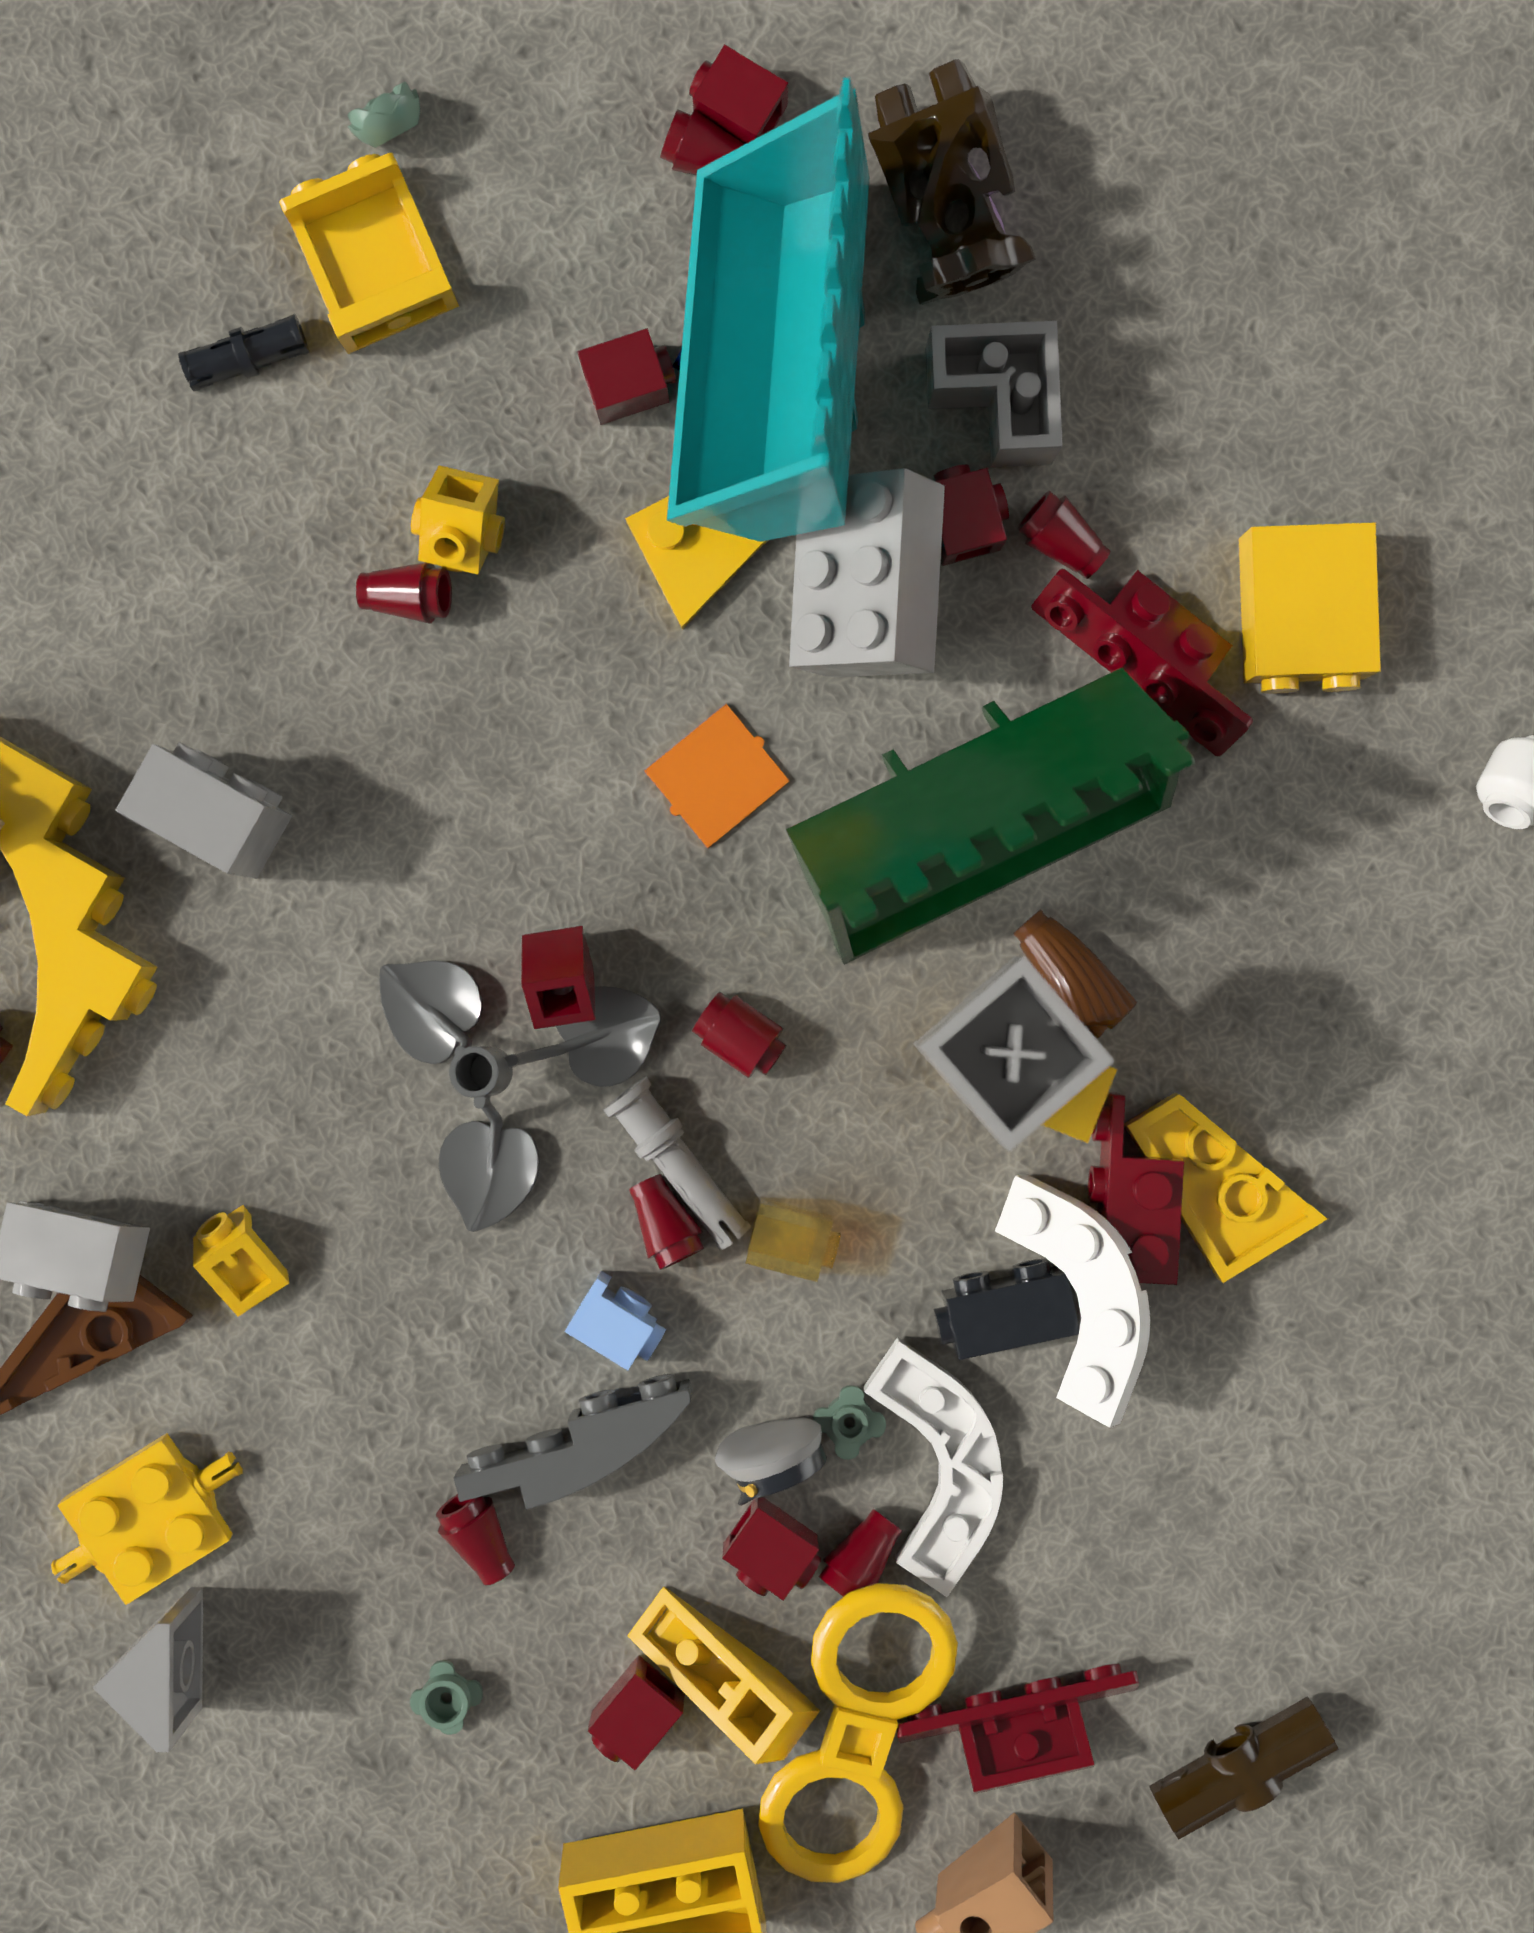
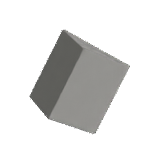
[93,1587,203,1752]

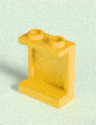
[279,153,459,354]

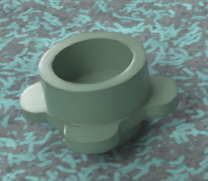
[813,1385,886,1459]
[410,1660,483,1735]

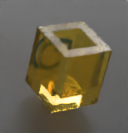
[745,1197,841,1282]

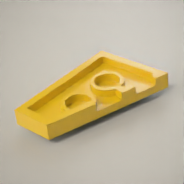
[625,496,769,630]

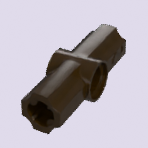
[1149,1696,1339,1840]

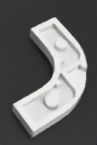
[995,1174,1150,1428]
[863,1337,1003,1597]

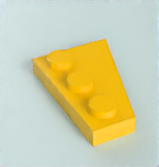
[1124,1093,1327,1283]

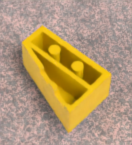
[558,1809,767,1933]

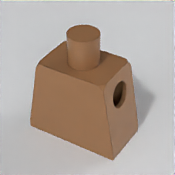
[915,1812,1054,1933]

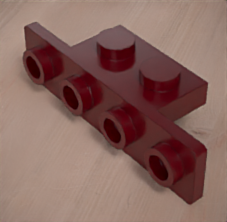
[1031,568,1253,757]
[1081,1092,1184,1319]
[896,1664,1140,1794]

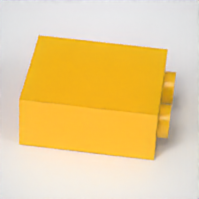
[1239,522,1381,694]

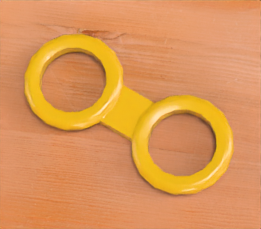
[758,1583,958,1883]

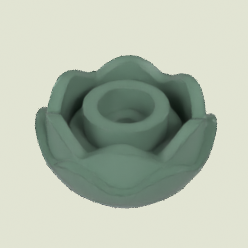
[348,82,420,148]

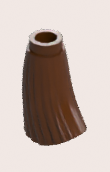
[1013,909,1137,1040]

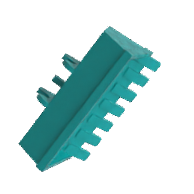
[667,77,870,542]

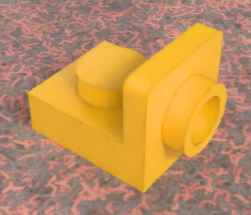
[193,1205,289,1317]

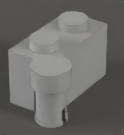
[0,1201,150,1312]

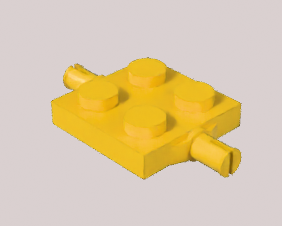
[51,1433,243,1605]

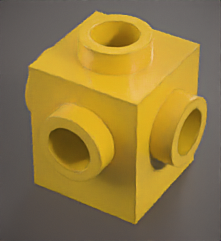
[411,465,505,575]

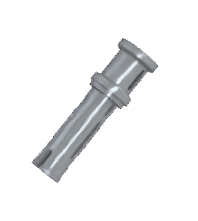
[603,1077,751,1250]

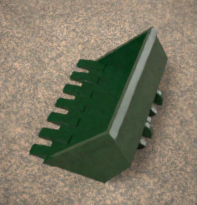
[786,667,1195,964]

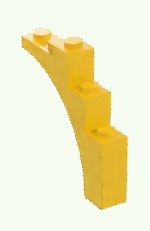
[0,737,158,1116]

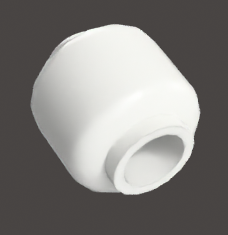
[1476,735,1534,829]

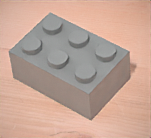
[789,468,945,677]

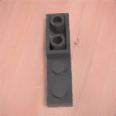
[453,1374,693,1510]

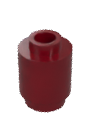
[692,992,787,1078]

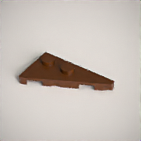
[0,1275,193,1415]

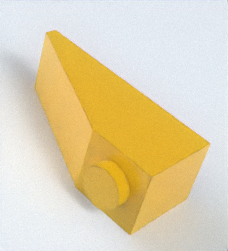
[627,1587,820,1764]

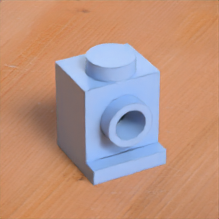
[565,1271,666,1371]

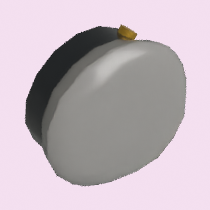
[715,1418,827,1506]

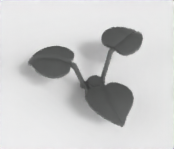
[379,960,661,1232]

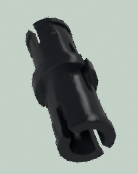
[178,314,310,392]

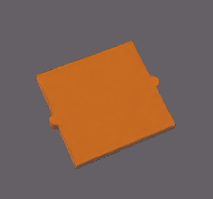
[645,704,790,848]

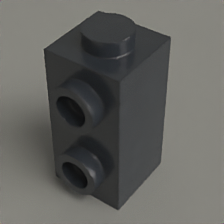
[934,1258,1080,1360]

